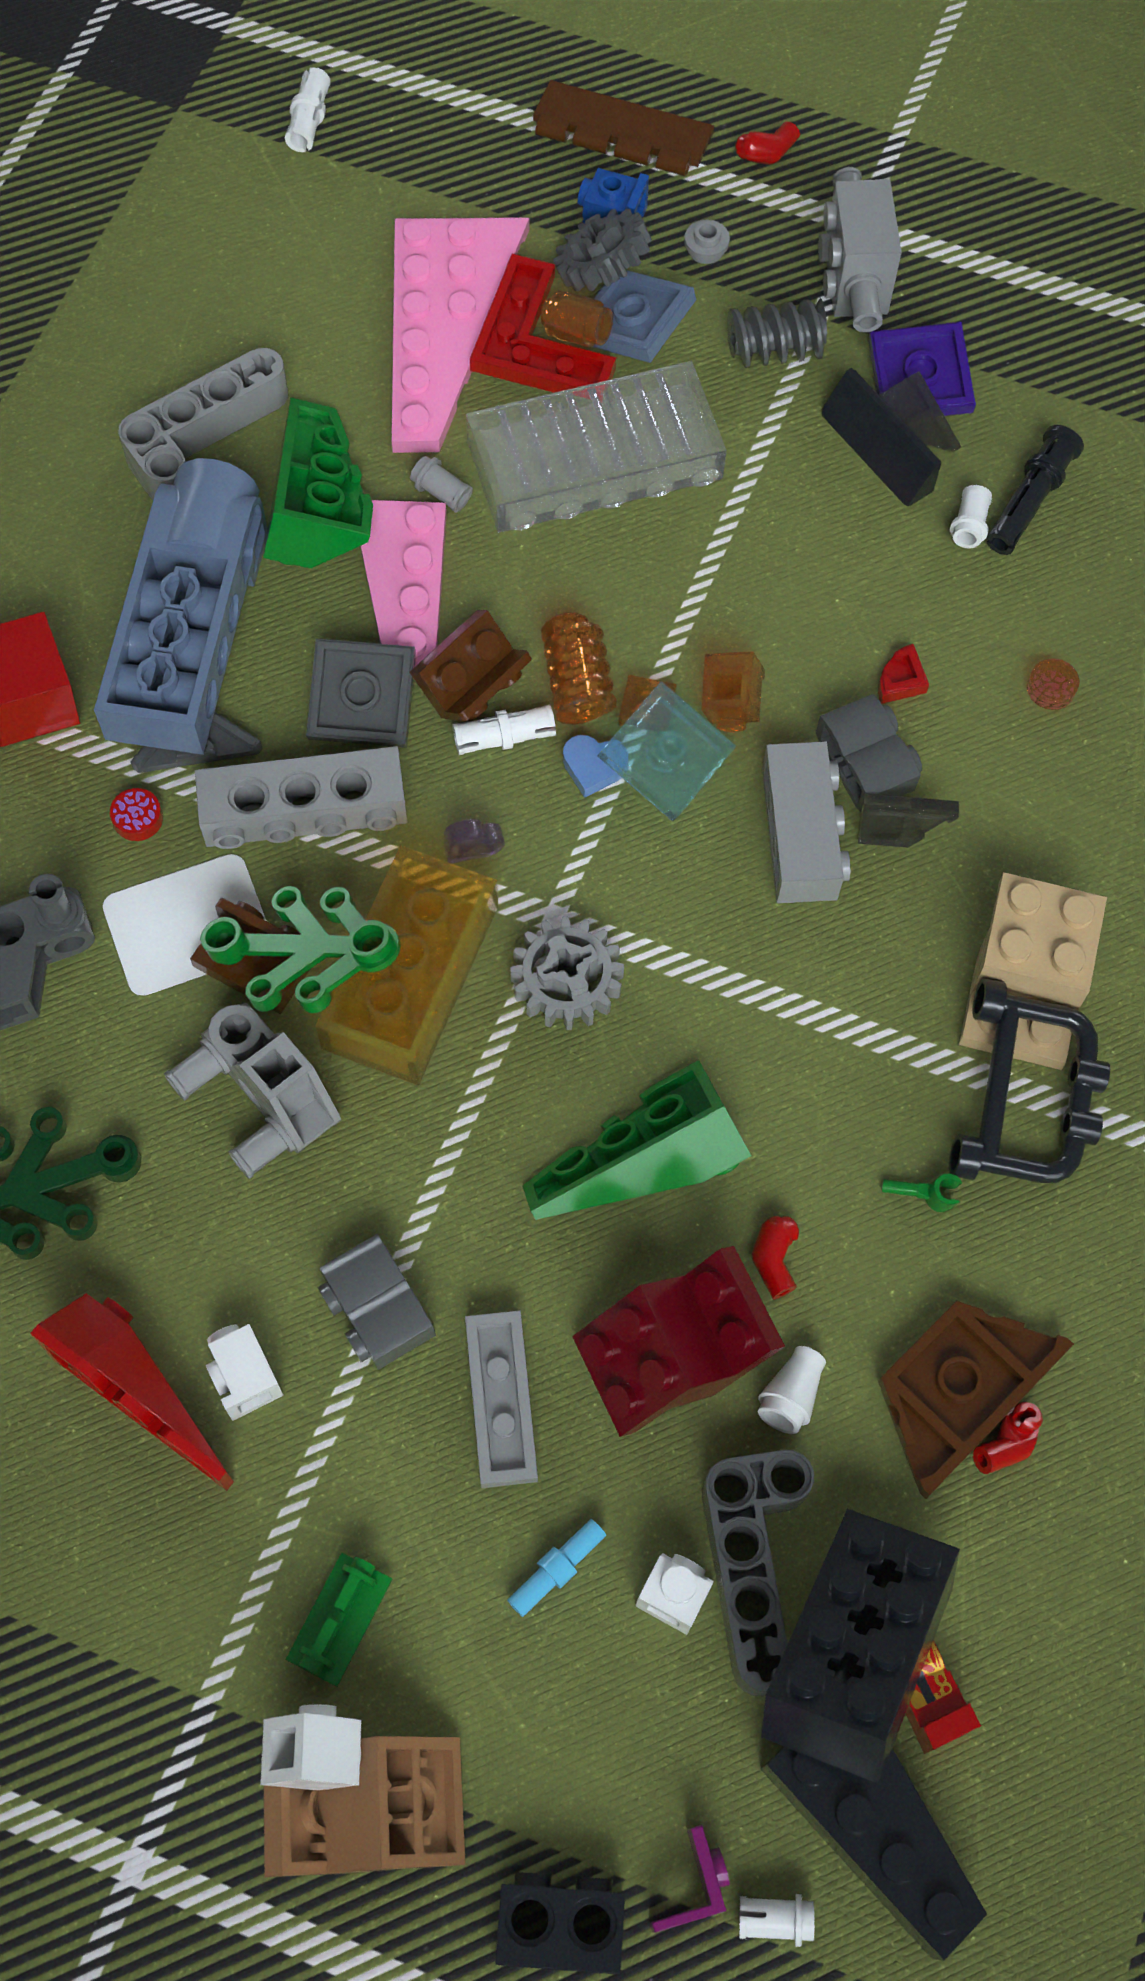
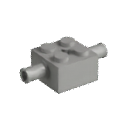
[818,167,902,332]

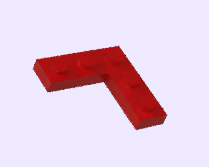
[470,254,616,405]

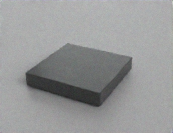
[306,638,416,748]

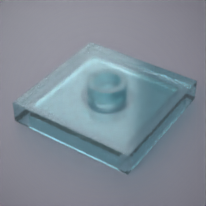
[597,681,736,822]

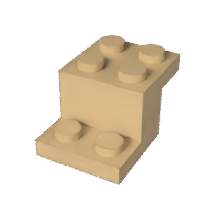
[959,872,1107,1070]

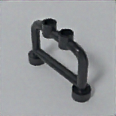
[949,978,1110,1183]

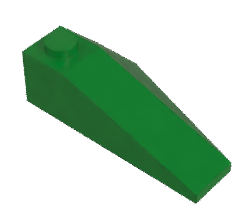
[263,398,373,569]
[522,1060,752,1220]

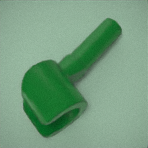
[882,1174,962,1212]

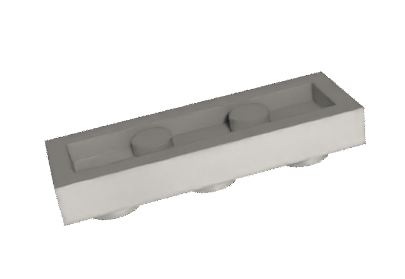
[465,1310,538,1488]

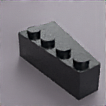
[761,1746,987,1961]

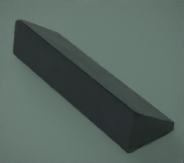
[821,368,941,506]

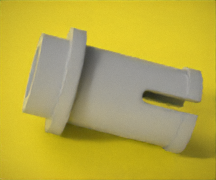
[410,456,473,513]

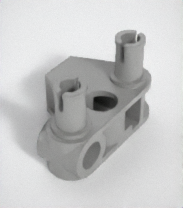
[164,1002,341,1179]

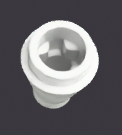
[758,1346,826,1434]

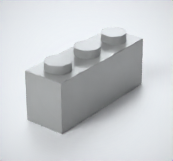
[762,742,850,903]

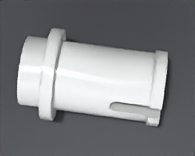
[950,485,992,548]
[740,1894,814,1947]

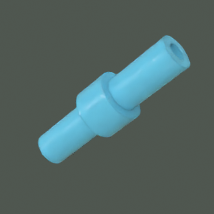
[507,1519,607,1618]

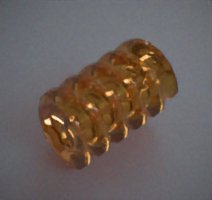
[541,612,617,725]

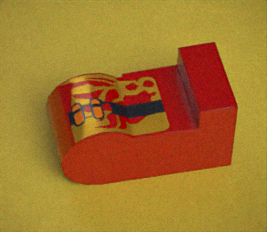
[906,1640,981,1754]

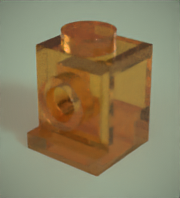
[701,651,765,732]

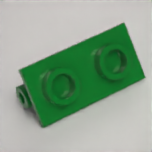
[285,1552,393,1687]

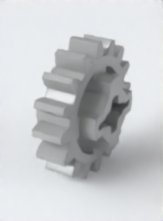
[510,916,624,1030]

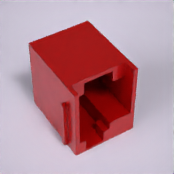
[0,612,80,747]

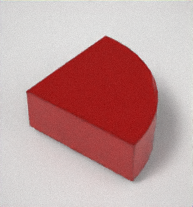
[878,643,929,704]

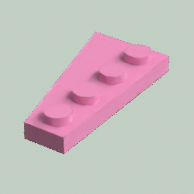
[360,500,447,666]

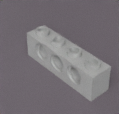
[195,746,407,849]

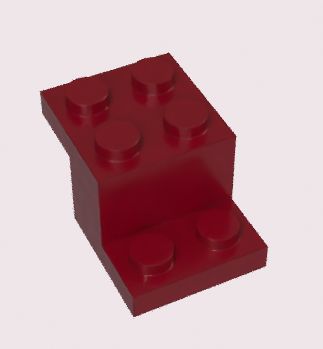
[572,1246,785,1437]

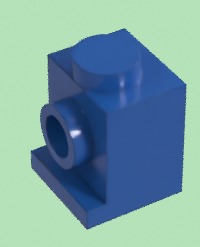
[578,168,649,223]

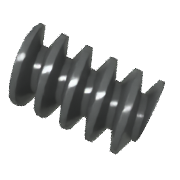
[727,298,827,368]

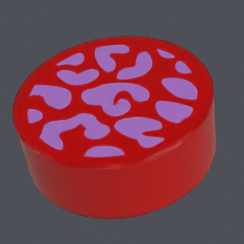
[110,788,163,841]

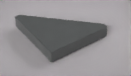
[130,712,263,773]

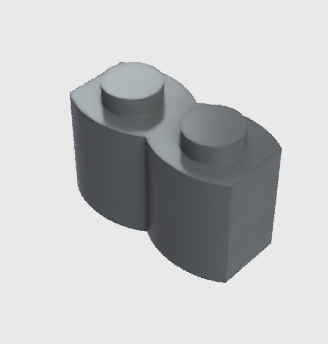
[816,694,922,813]
[317,1234,436,1370]

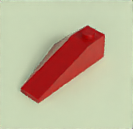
[30,1293,234,1491]

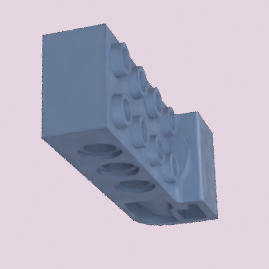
[94,458,267,755]

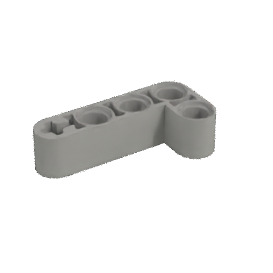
[118,348,288,500]

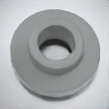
[684,220,730,264]

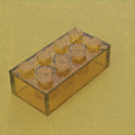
[316,845,498,1086]

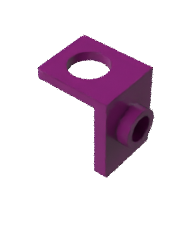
[650,1825,730,1933]

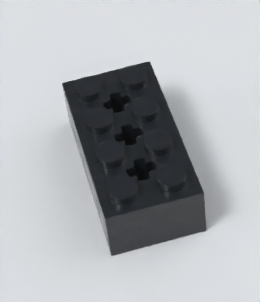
[761,1509,960,1784]

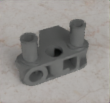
[0,874,95,1031]

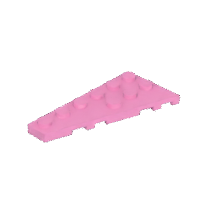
[392,218,529,453]

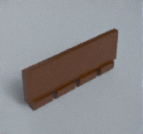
[533,80,715,176]

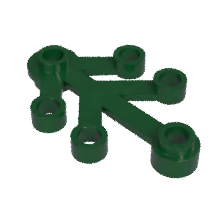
[0,1107,141,1260]

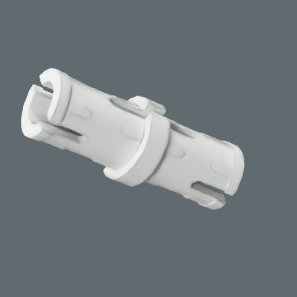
[285,67,330,152]
[452,704,556,755]

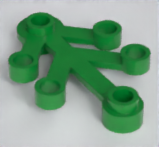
[200,886,401,1013]

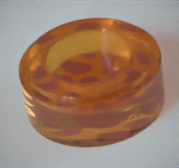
[1027,659,1079,710]

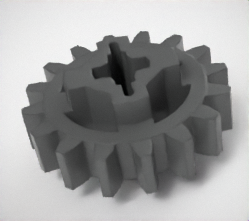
[553,208,652,292]

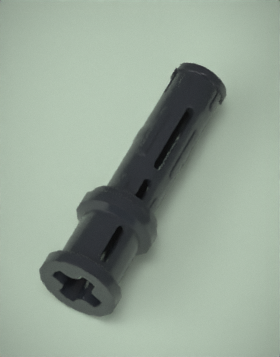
[986,425,1084,555]

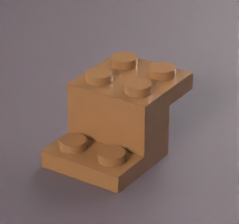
[264,1736,465,1877]

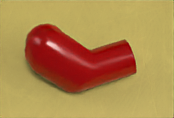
[735,121,800,165]
[752,1216,799,1299]
[973,1401,1043,1474]

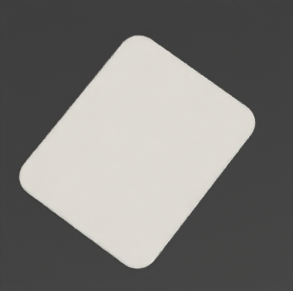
[103,854,266,996]

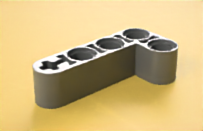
[702,1450,814,1697]

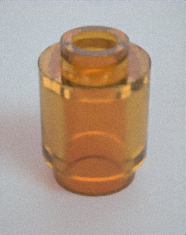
[541,290,613,348]

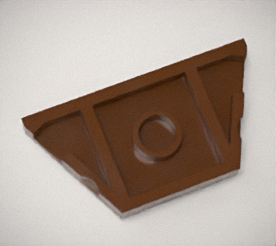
[878,1301,1074,1499]

